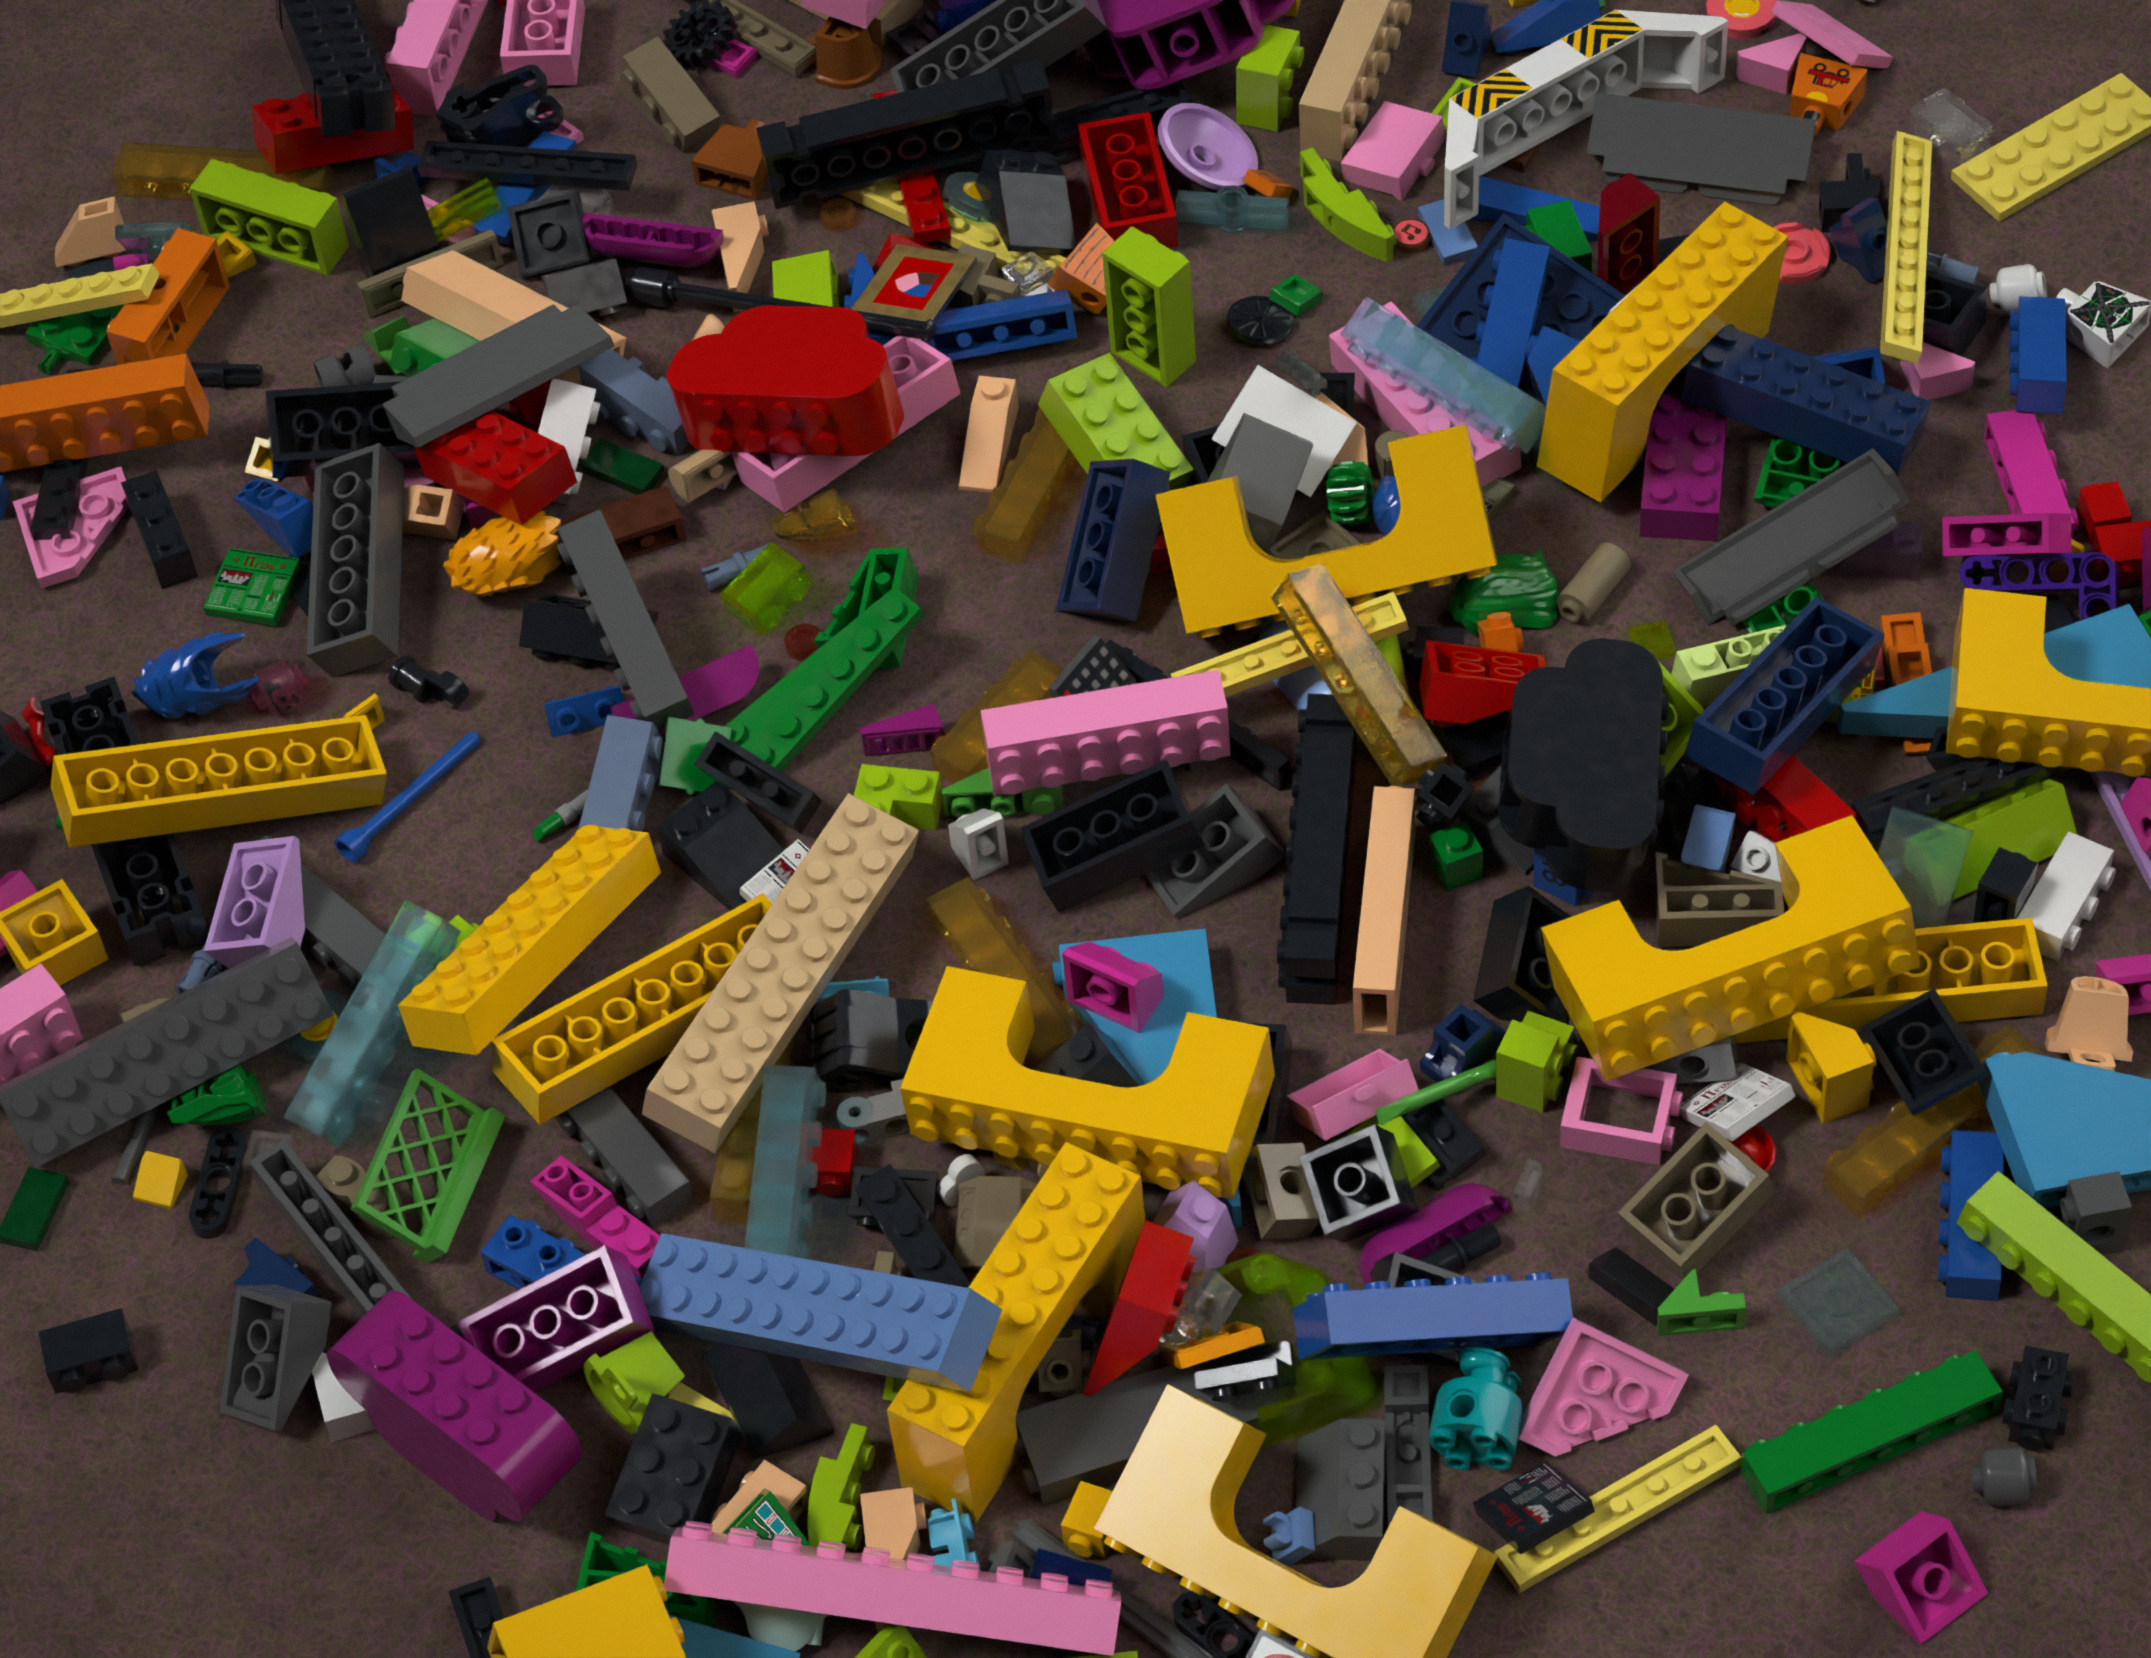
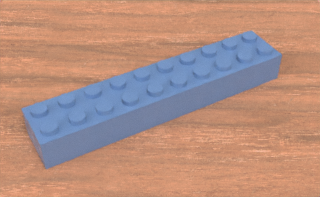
[639,1233,1002,1392]

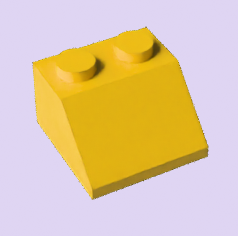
[0,879,109,986]
[1786,1011,1876,1124]

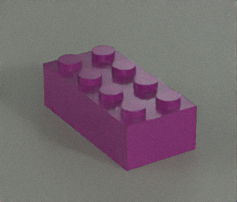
[1639,392,1727,542]
[459,1245,655,1393]

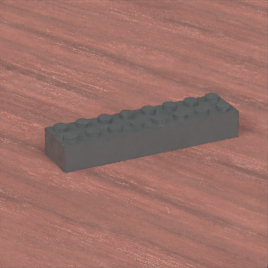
[0,937,334,1168]

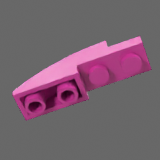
[530,1156,660,1279]

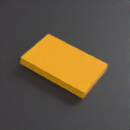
[1158,1321,1265,1369]

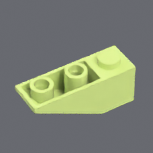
[1671,625,1786,707]

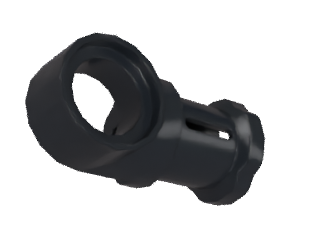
[388,655,470,709]

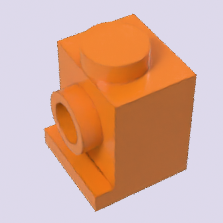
[1477,612,1524,652]

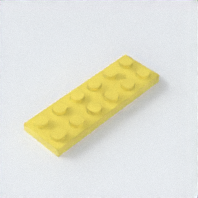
[1951,73,2151,222]

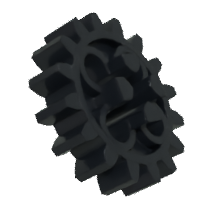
[663,0,738,70]

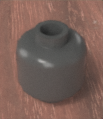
[1972,1447,2038,1506]

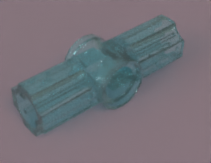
[1176,185,1289,234]

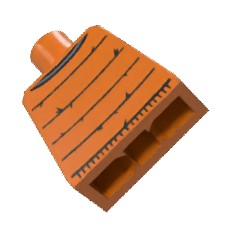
[1047,223,1115,314]

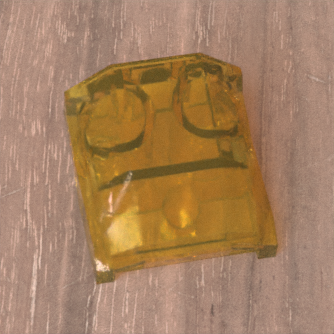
[770,488,860,541]

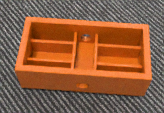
[106,228,230,365]

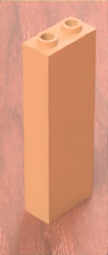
[401,250,626,385]
[1353,786,1416,1036]

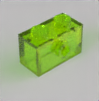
[719,541,813,637]

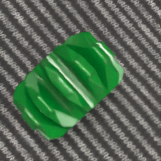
[1326,461,1376,527]

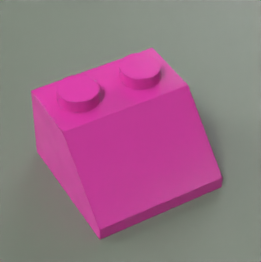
[1062,942,1164,1033]
[1854,1511,1988,1645]

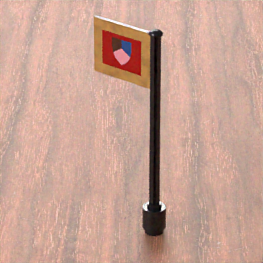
[624,244,978,341]

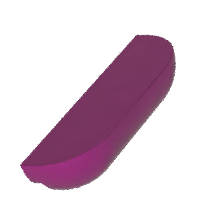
[582,213,724,268]
[610,644,759,736]
[1359,1183,1513,1284]

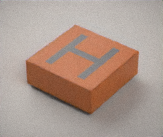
[1243,169,1294,199]

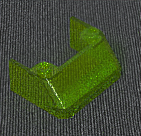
[1196,1252,1377,1449]

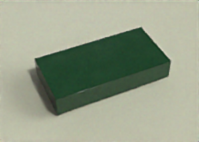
[580,438,665,495]
[0,1167,70,1251]

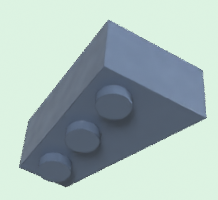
[578,342,689,456]
[579,715,664,832]

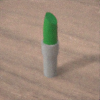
[533,789,588,841]

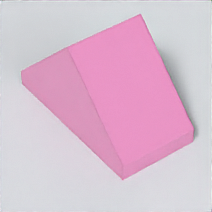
[1736,33,1807,95]
[1900,342,1975,400]

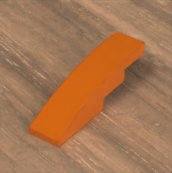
[1880,612,1933,755]

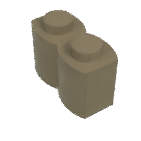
[316,1155,407,1240]

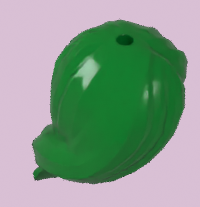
[1446,549,1558,635]

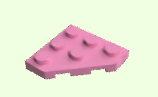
[13,466,129,589]
[1518,1317,1689,1457]

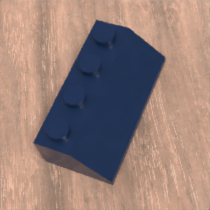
[1056,459,1171,622]

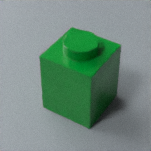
[1429,821,1483,892]

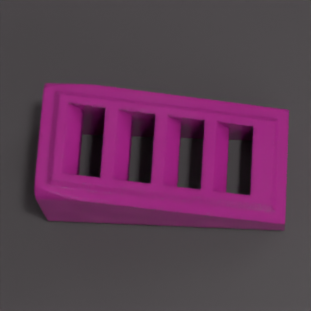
[859,704,946,756]

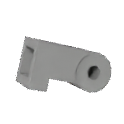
[837,1079,910,1144]

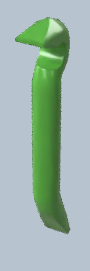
[1375,1060,1496,1125]

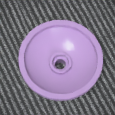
[1158,103,1258,191]

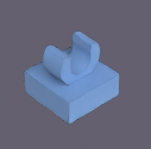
[1263,1506,1315,1566]

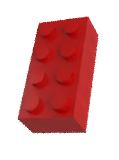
[251,85,414,174]
[1078,112,1178,248]
[414,410,577,525]
[1708,755,1857,843]

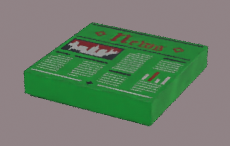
[203,548,303,627]

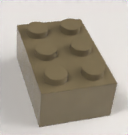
[1618,1122,1774,1280]

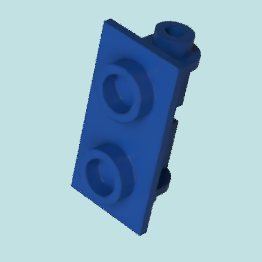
[544,685,624,738]

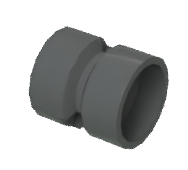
[313,344,376,387]

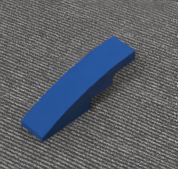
[473,131,577,245]

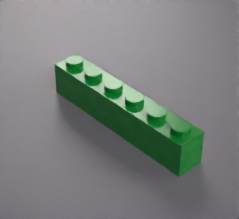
[1740,1350,2003,1514]

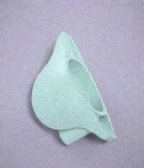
[733,1601,829,1652]

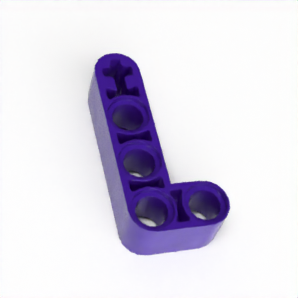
[1959,552,2120,620]

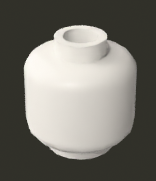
[1990,264,2047,316]

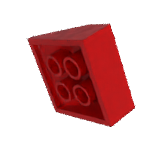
[1419,640,1547,727]
[1083,1220,1197,1397]

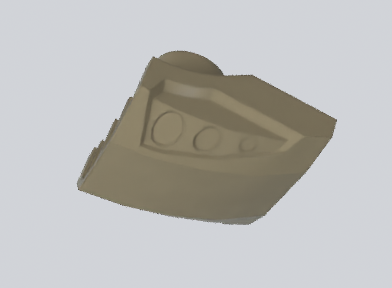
[953,1176,1037,1271]

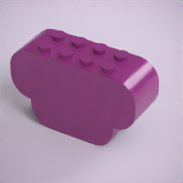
[1083,0,1295,90]
[327,1290,582,1522]

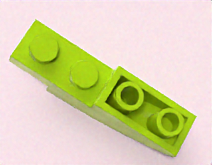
[1299,147,1396,262]
[807,1423,875,1552]

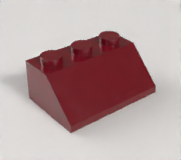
[1597,172,1660,296]

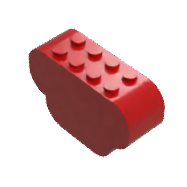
[667,305,904,456]

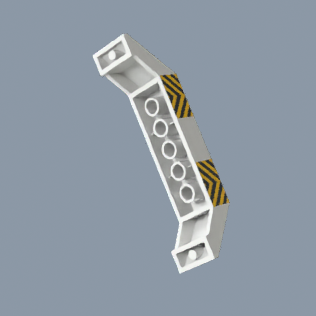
[1444,10,1728,229]

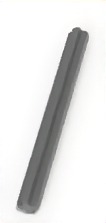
[1012,1519,1214,1658]

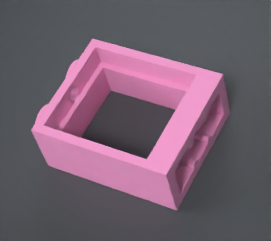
[1560,1056,1683,1165]

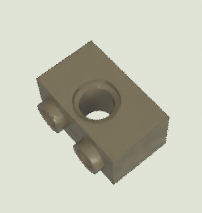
[1245,1143,1320,1240]

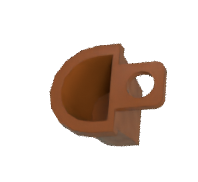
[806,16,883,90]

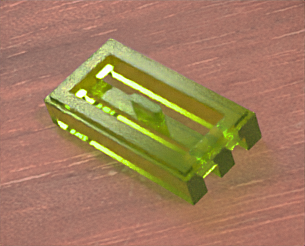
[427,177,502,242]

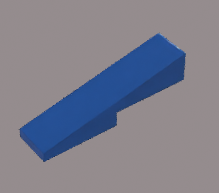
[1470,176,1600,241]

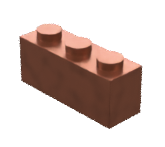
[560,485,686,573]

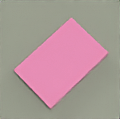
[1772,0,1894,69]

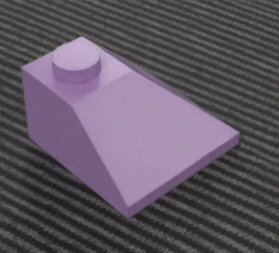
[1152,1180,1239,1309]

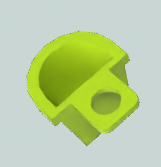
[583,1331,685,1434]

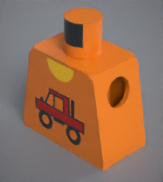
[1790,53,1867,136]

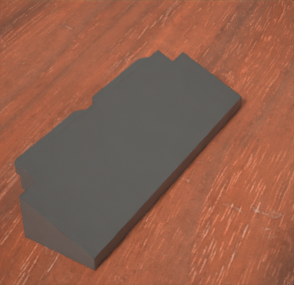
[1586,93,1817,205]
[382,304,614,448]
[1672,448,1910,627]

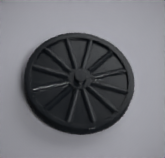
[1227,296,1294,345]

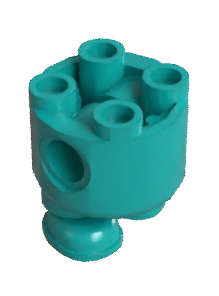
[1428,1347,1523,1470]

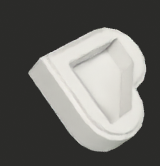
[937,1154,985,1206]

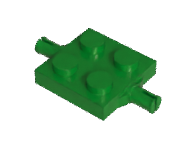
[25,305,123,375]

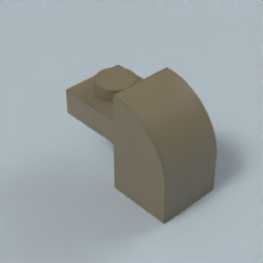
[953,244,1020,308]

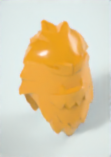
[443,510,561,598]

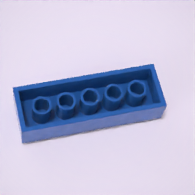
[1293,1272,1573,1360]

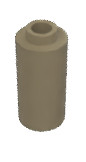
[1557,542,1631,623]

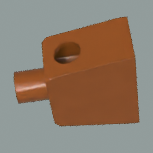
[692,119,766,201]

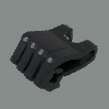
[436,65,564,147]
[807,989,933,1093]

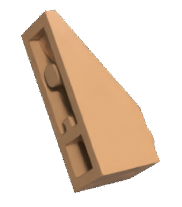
[712,201,769,312]
[959,376,1019,493]
[860,1487,927,1630]

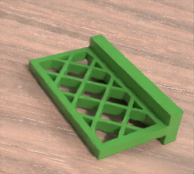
[350,1068,506,1263]

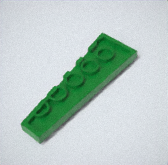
[725,586,926,772]

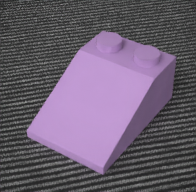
[204,836,305,969]

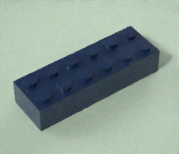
[1680,325,1931,477]
[1684,597,1885,795]

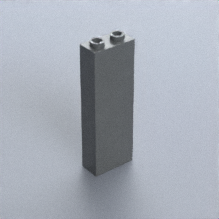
[1015,1343,1291,1506]

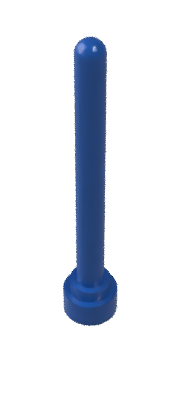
[334,732,481,864]

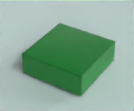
[1269,274,1323,316]

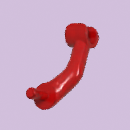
[22,697,56,768]

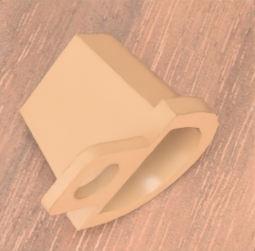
[2045,976,2133,1071]

